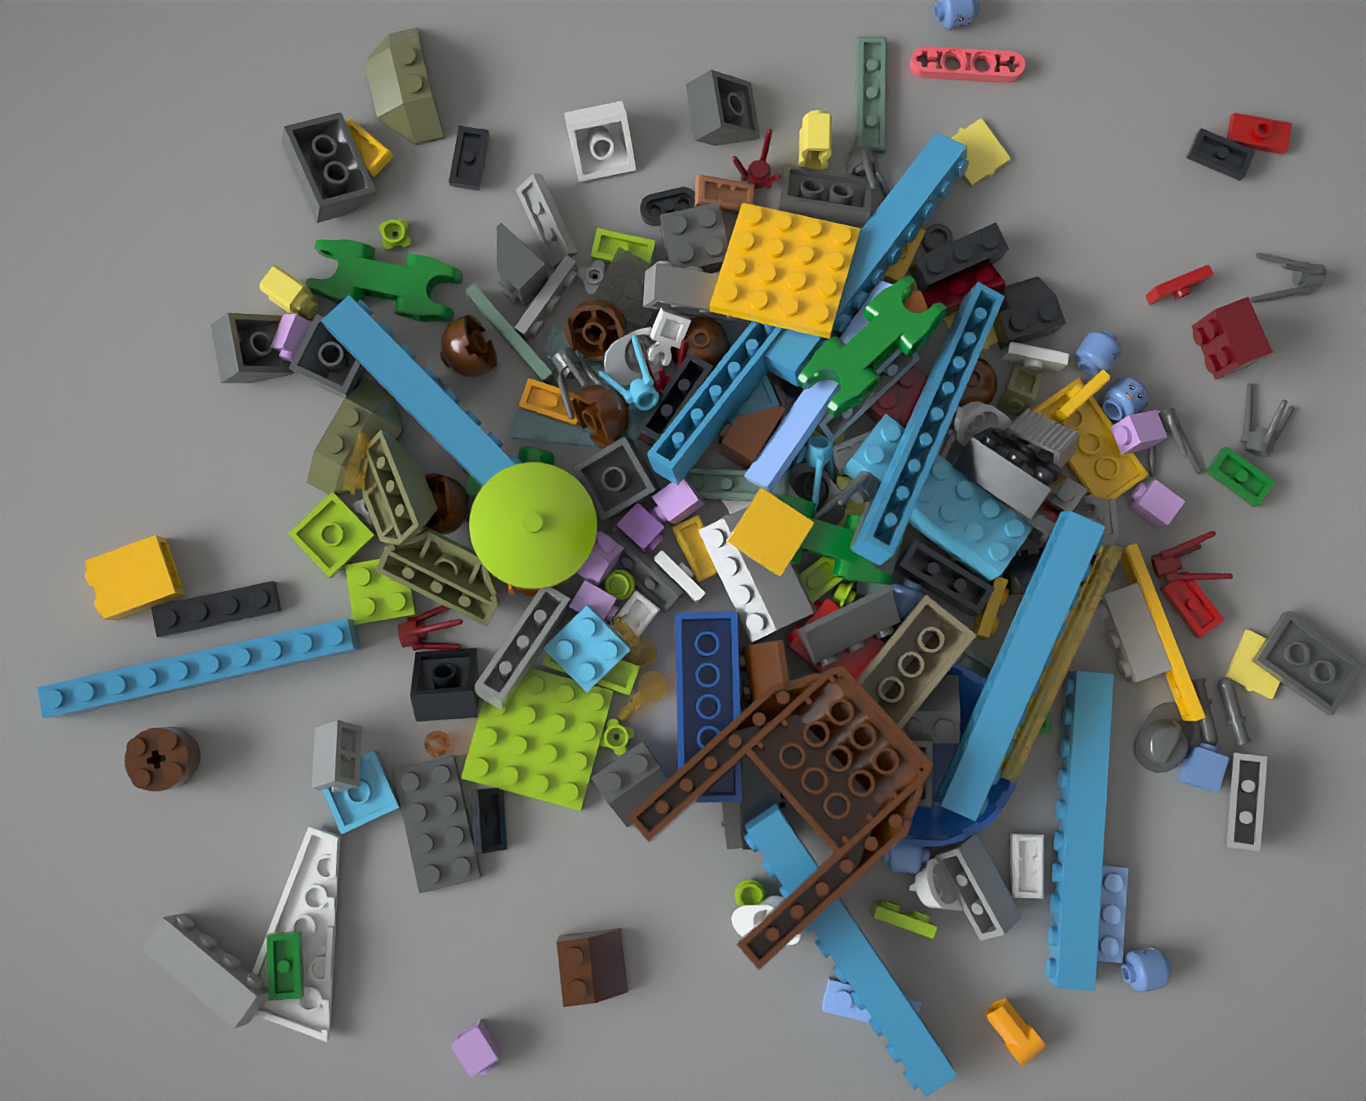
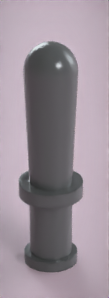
[1218,677,1252,745]
[1191,678,1218,746]

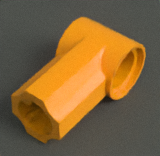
[984,997,1046,1067]

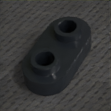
[640,187,695,226]

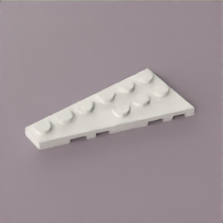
[252,825,341,1042]

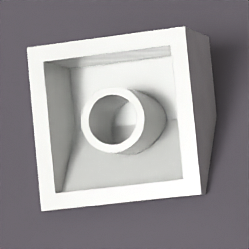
[564,101,636,182]

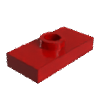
[1227,113,1292,155]
[1145,265,1214,306]

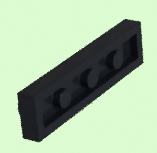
[151,581,282,638]

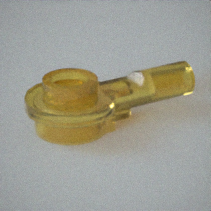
[342,433,369,495]
[612,616,658,667]
[616,671,668,723]

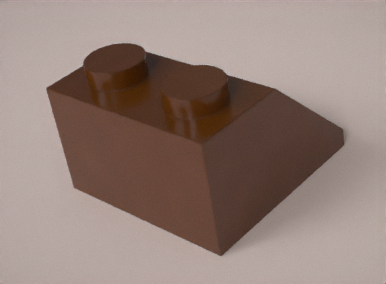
[717,406,785,469]
[739,640,790,704]
[556,928,628,1007]

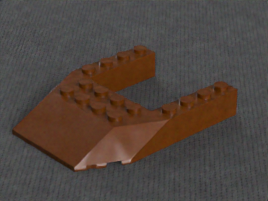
[627,666,933,970]

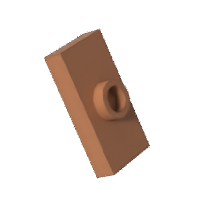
[694,174,754,214]

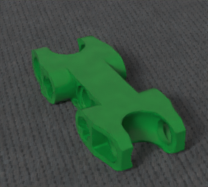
[305,239,463,322]
[798,275,947,418]
[772,494,904,585]

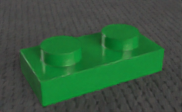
[1205,446,1276,507]
[267,931,304,1001]

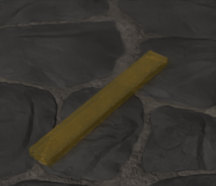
[1000,544,1123,782]

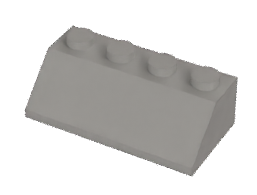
[699,507,816,642]

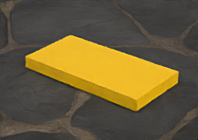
[1031,378,1149,500]

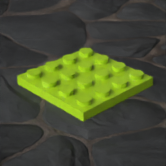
[461,668,614,811]

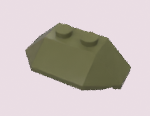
[364,27,445,145]
[306,378,403,496]
[362,430,438,546]
[375,529,500,627]

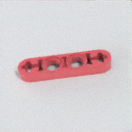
[909,46,1026,83]

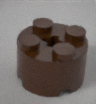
[124,727,201,792]

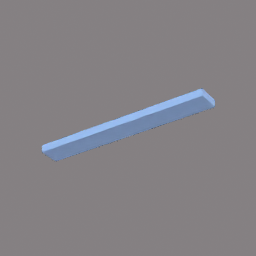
[744,280,893,492]

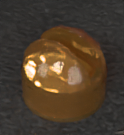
[424,731,450,757]

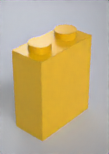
[84,535,186,621]

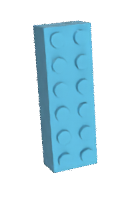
[841,414,1033,583]

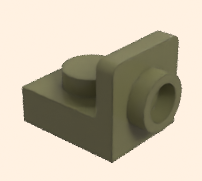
[997,363,1043,416]

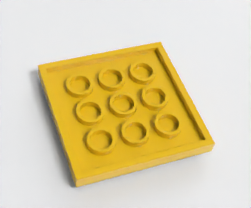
[709,203,860,339]

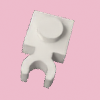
[646,308,691,366]

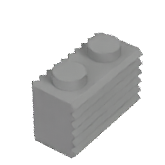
[1006,408,1079,469]

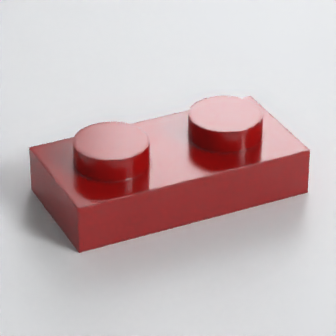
[1159,570,1225,638]

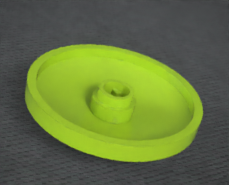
[469,462,597,589]

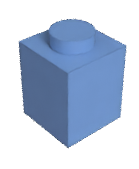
[1177,743,1229,793]

